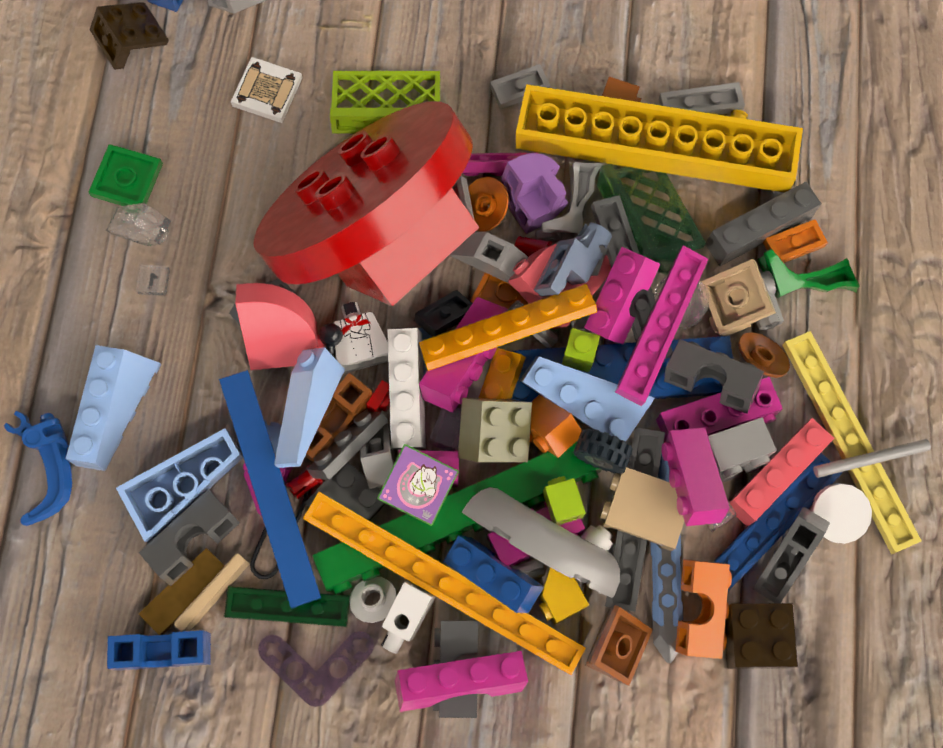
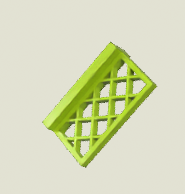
[330,71,440,134]

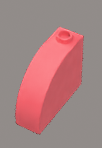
[508,243,611,329]
[235,283,325,370]

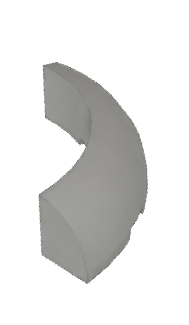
[462,487,620,598]

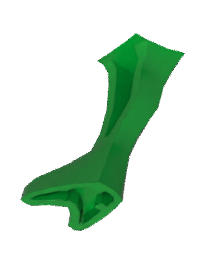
[757,249,860,298]

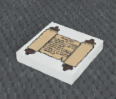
[231,57,302,123]

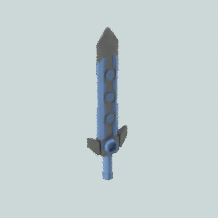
[650,454,683,663]

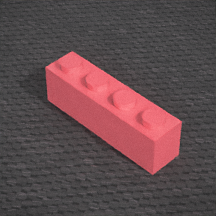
[728,418,835,527]

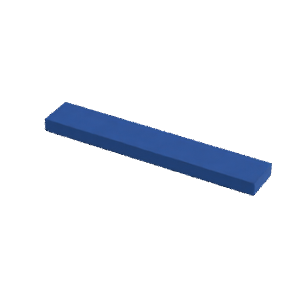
[713,453,842,591]

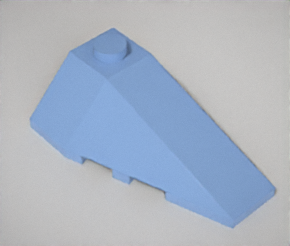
[274,347,345,468]

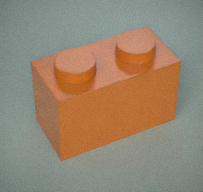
[529,395,582,458]

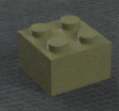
[458,398,532,462]

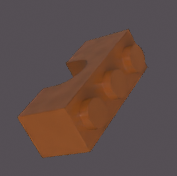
[305,373,373,462]

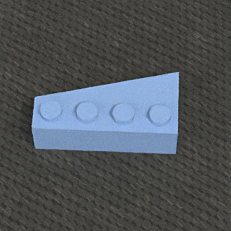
[520,356,655,442]

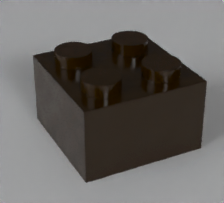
[725,603,798,669]

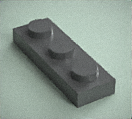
[307,411,388,480]

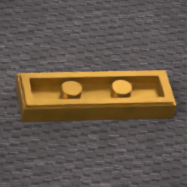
[139,548,225,635]

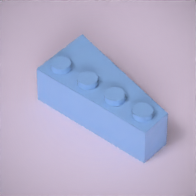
[116,428,243,542]

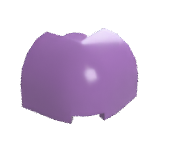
[501,153,568,234]

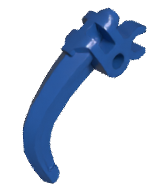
[4,411,72,526]

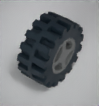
[573,429,633,474]

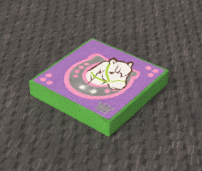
[377,444,459,526]

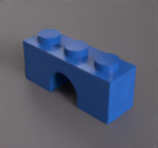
[443,535,544,613]
[107,630,211,670]

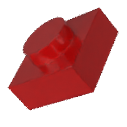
[366,380,390,412]

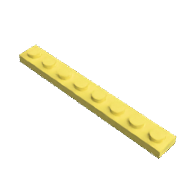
[783,331,922,555]

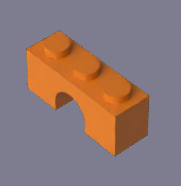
[675,559,732,659]

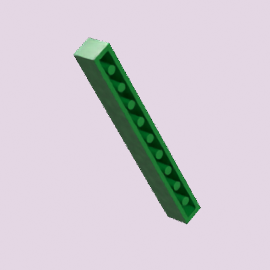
[312,440,602,594]

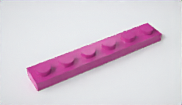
[615,245,708,406]

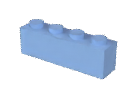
[66,345,161,471]

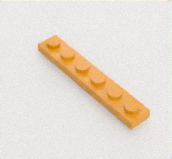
[419,284,597,371]

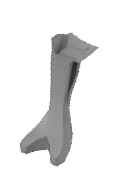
[535,162,604,241]

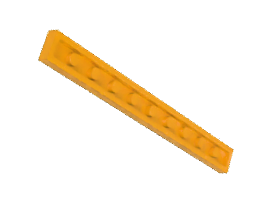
[303,492,586,675]

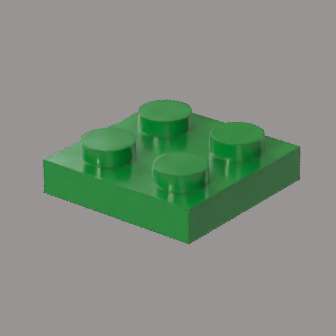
[88,144,163,212]

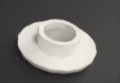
[349,577,397,623]

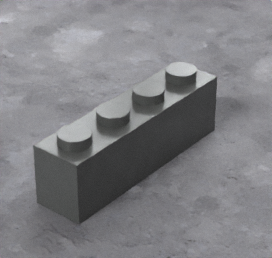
[705,182,822,266]

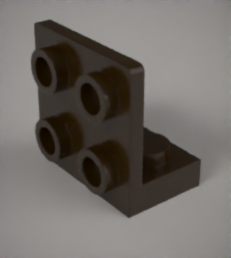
[89,2,169,70]

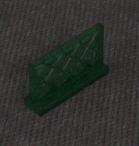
[597,164,706,260]

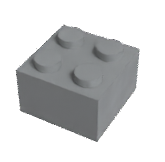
[708,417,777,483]

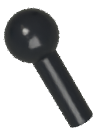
[319,323,343,358]

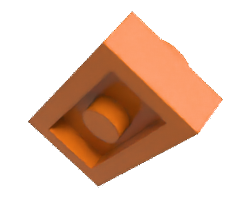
[763,219,828,263]

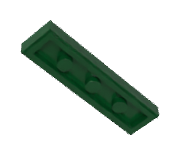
[224,586,350,627]

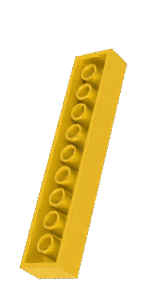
[516,84,803,193]

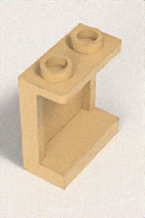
[600,467,684,551]

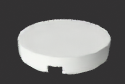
[810,483,872,544]

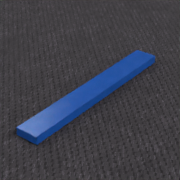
[219,370,321,608]

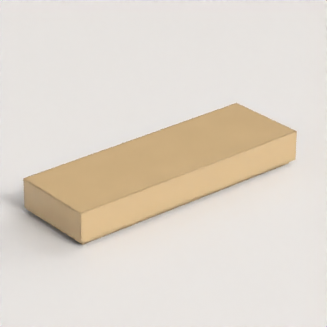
[174,554,250,632]

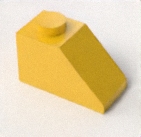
[539,567,589,625]

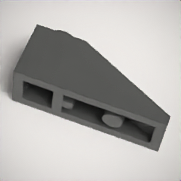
[753,507,830,603]

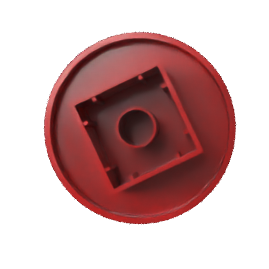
[253,101,479,306]

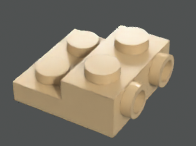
[700,259,776,336]

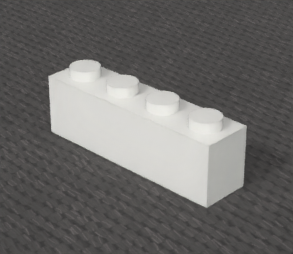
[387,328,426,450]

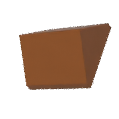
[585,605,653,686]

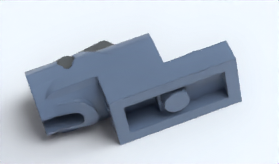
[534,222,612,296]

